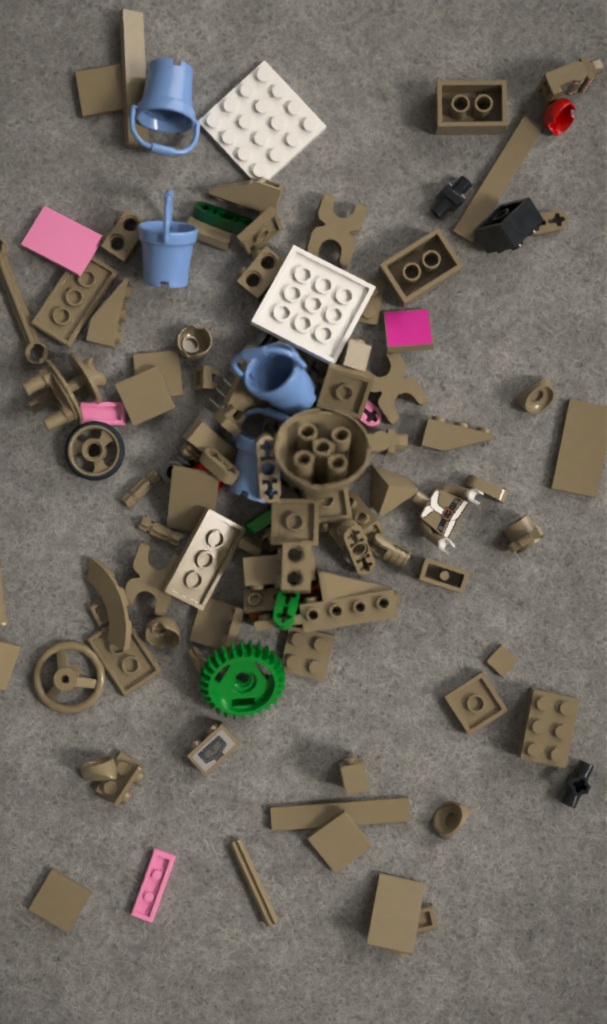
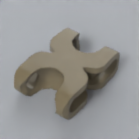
[307,193,367,269]
[365,350,428,426]
[124,542,180,617]

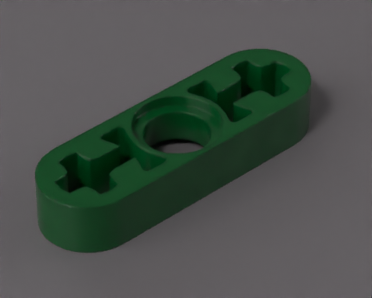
[192,202,254,235]

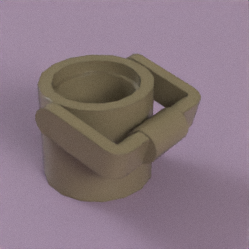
[503,514,546,555]

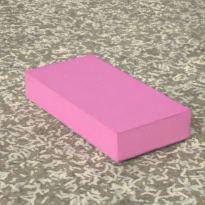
[80,402,126,425]

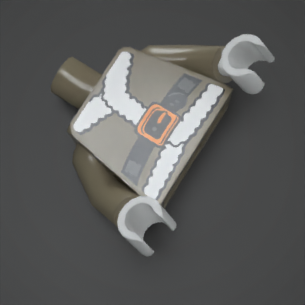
[411,485,484,555]

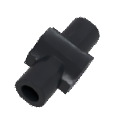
[430,176,472,220]
[561,760,594,809]

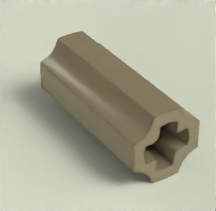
[187,216,234,252]

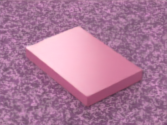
[21,206,103,277]

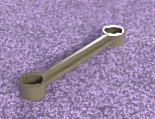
[0,237,50,366]

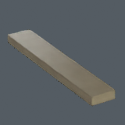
[119,9,149,149]
[452,116,544,244]
[270,797,410,831]

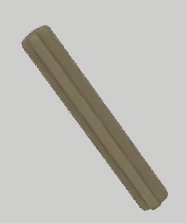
[230,838,278,926]

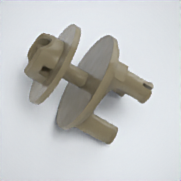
[21,352,106,432]

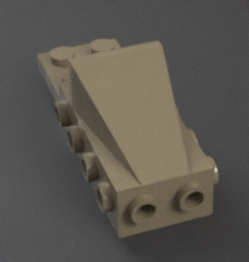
[254,570,400,633]

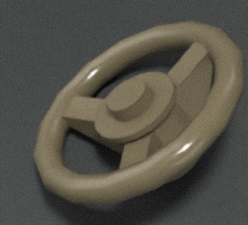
[32,641,106,714]

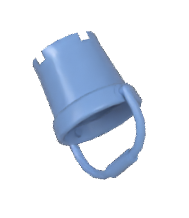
[129,58,200,157]
[137,189,198,288]
[231,343,317,417]
[228,407,290,504]

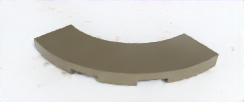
[86,558,132,651]

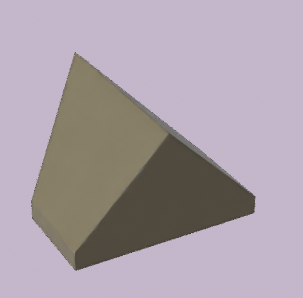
[370,465,419,517]

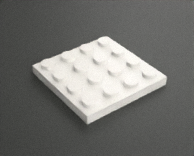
[199,60,326,180]
[251,245,376,364]

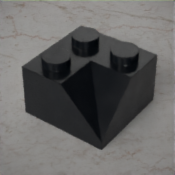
[473,197,543,254]

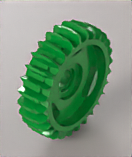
[199,639,286,720]

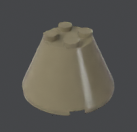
[274,408,371,502]

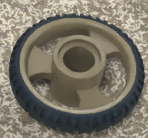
[65,421,125,481]

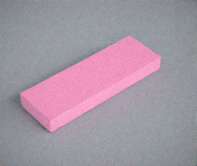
[131,848,177,923]

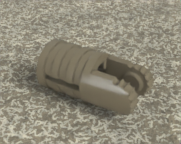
[369,533,412,570]

